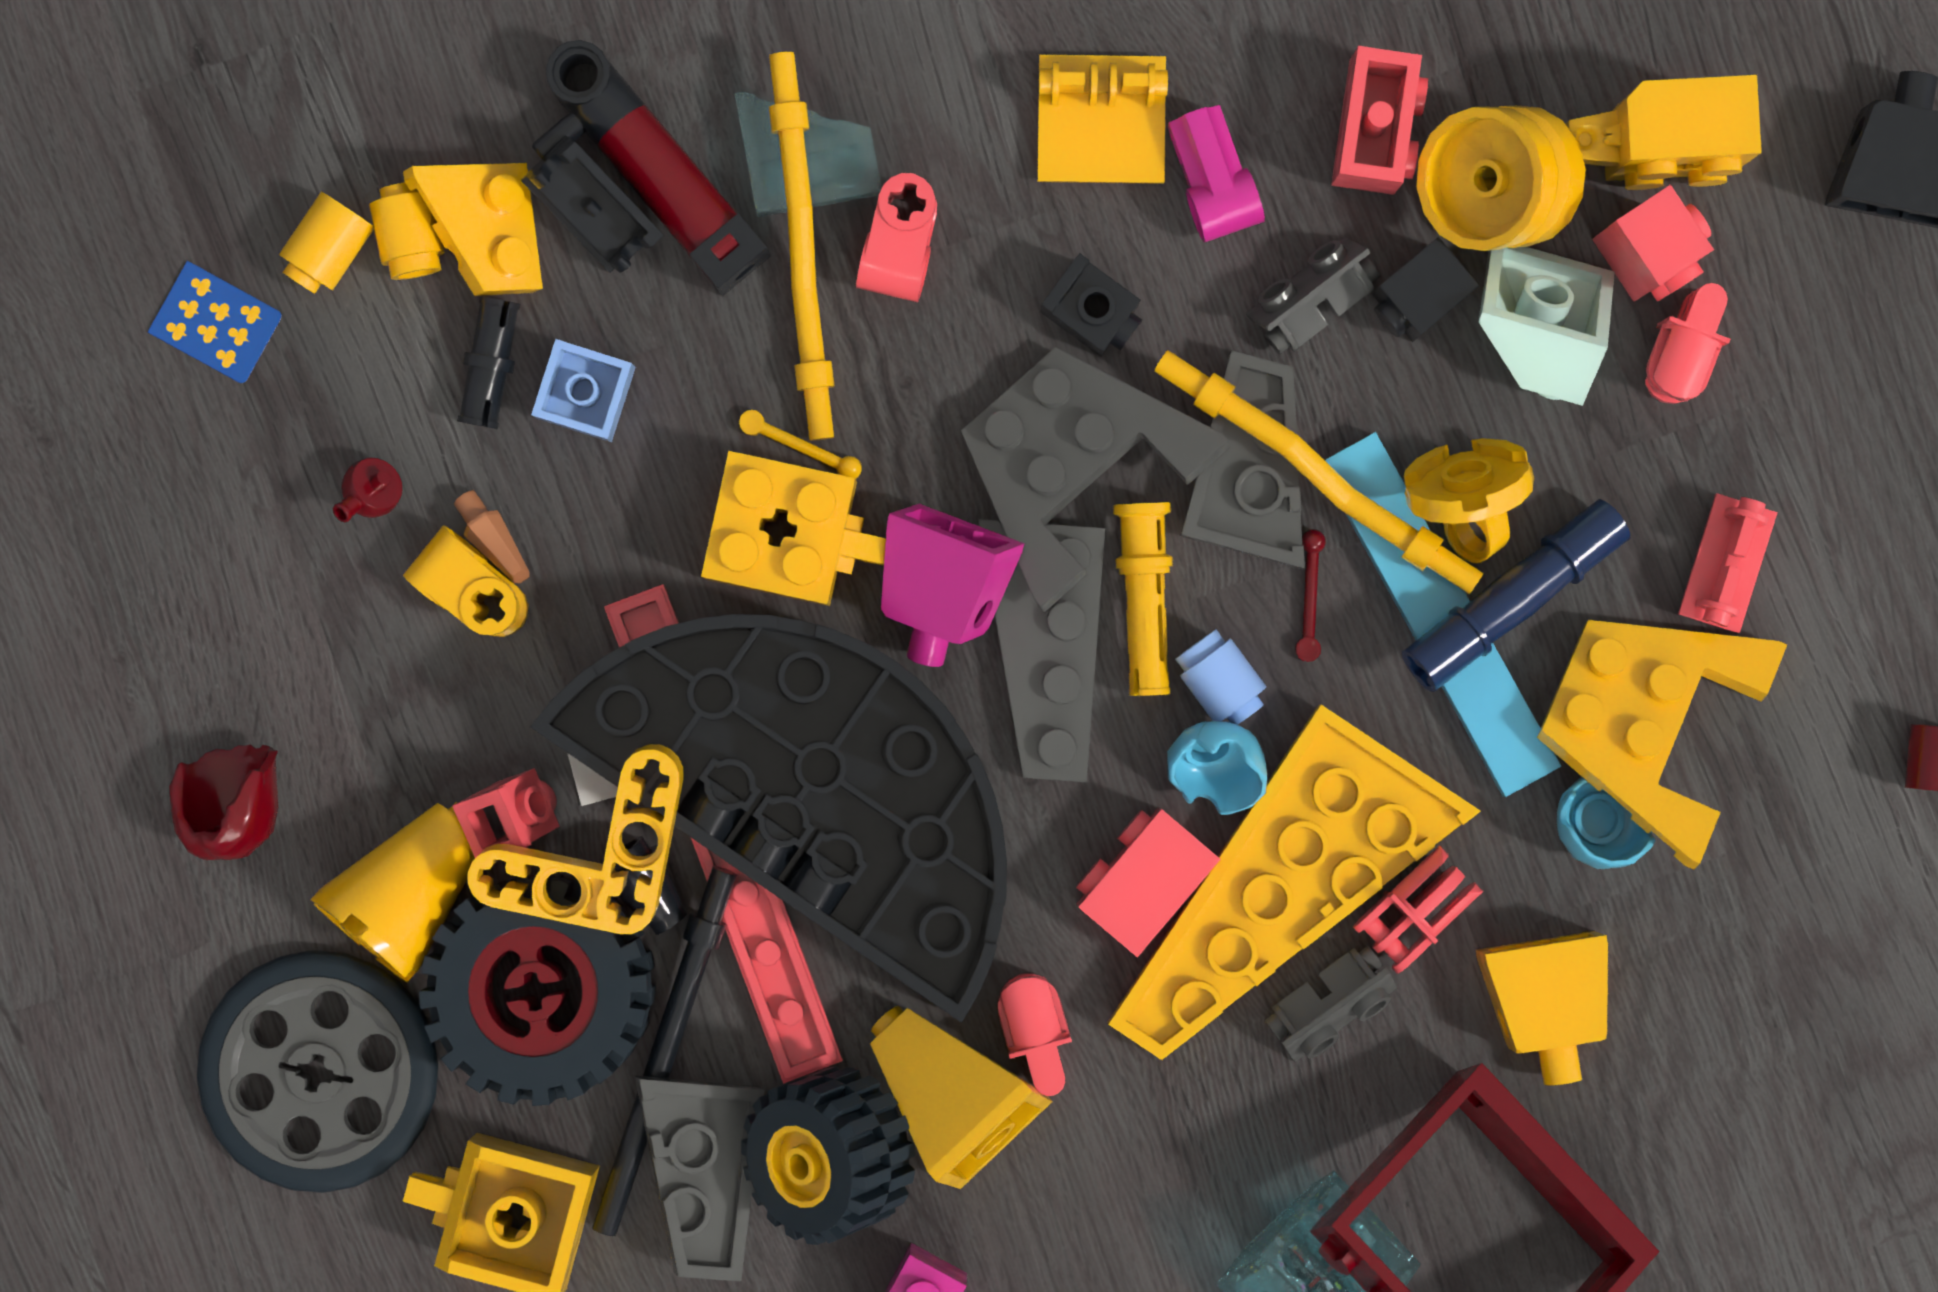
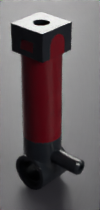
[532,40,771,296]

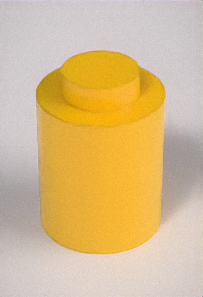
[279,191,374,294]

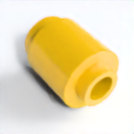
[369,182,445,280]

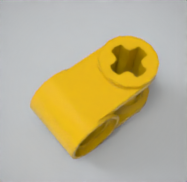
[403,525,529,637]

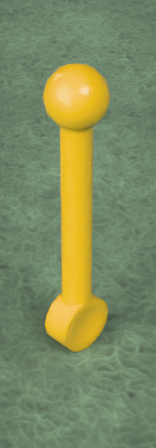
[739,410,862,479]

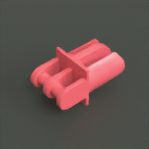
[1645,283,1731,404]
[1353,845,1484,974]
[997,973,1072,1096]

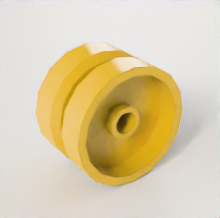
[1416,105,1586,251]

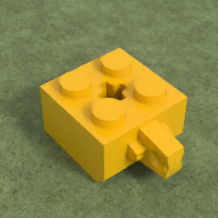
[1566,75,1762,190]
[701,451,886,606]
[403,1133,600,1292]

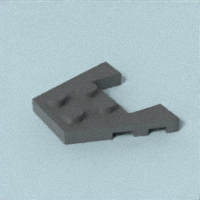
[961,347,1230,612]

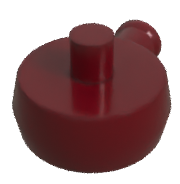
[333,458,403,522]

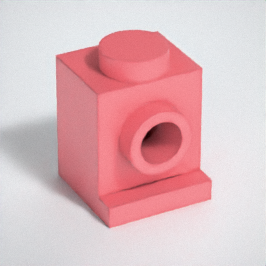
[452,768,560,858]

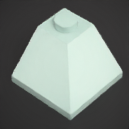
[1479,247,1615,406]

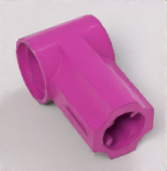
[1167,105,1265,243]

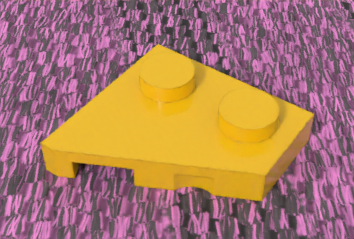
[403,163,543,296]

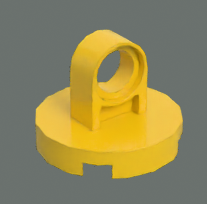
[1404,438,1534,563]

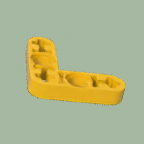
[468,744,683,934]

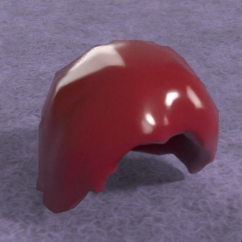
[169,744,279,860]

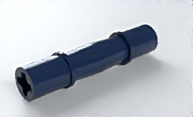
[1402,499,1630,692]

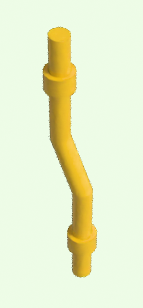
[769,52,835,441]
[1154,350,1484,594]

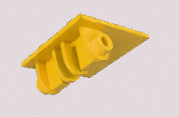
[1038,55,1168,184]

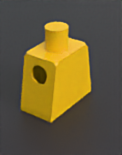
[1476,931,1608,1086]

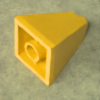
[870,1006,1053,1189]

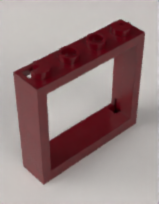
[1309,1063,1660,1292]

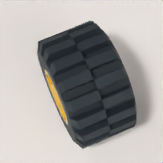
[741,1066,916,1245]

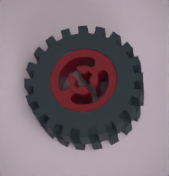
[419,874,656,1106]

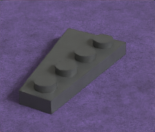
[978,519,1105,782]

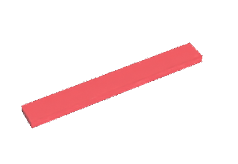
[604,584,843,1084]

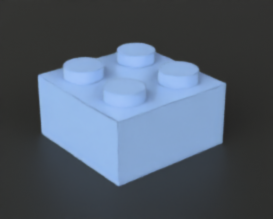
[531,339,636,442]

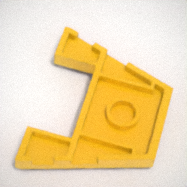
[1537,620,1787,870]

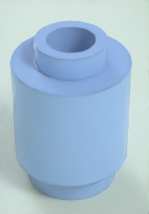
[1175,629,1267,725]

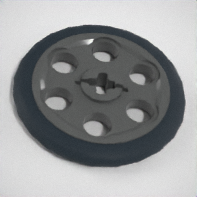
[197,950,438,1193]

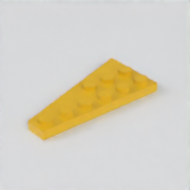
[1107,704,1481,1060]

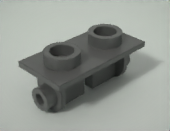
[1246,237,1381,355]
[1265,945,1398,1062]

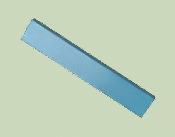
[1325,432,1561,797]

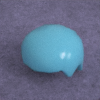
[1167,721,1267,815]
[1557,776,1656,869]

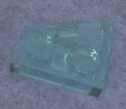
[734,92,882,217]

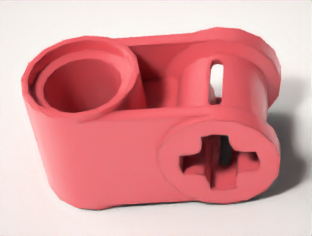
[856,173,937,302]

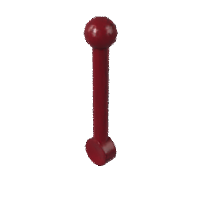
[1295,529,1326,662]

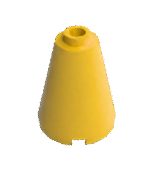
[310,802,475,983]

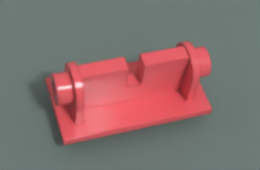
[1678,493,1778,634]

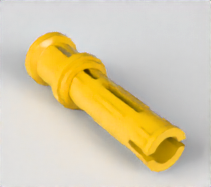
[1113,502,1173,696]

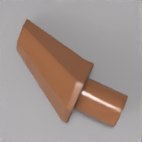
[454,490,530,584]

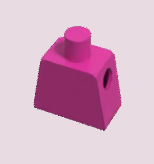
[881,504,1024,667]

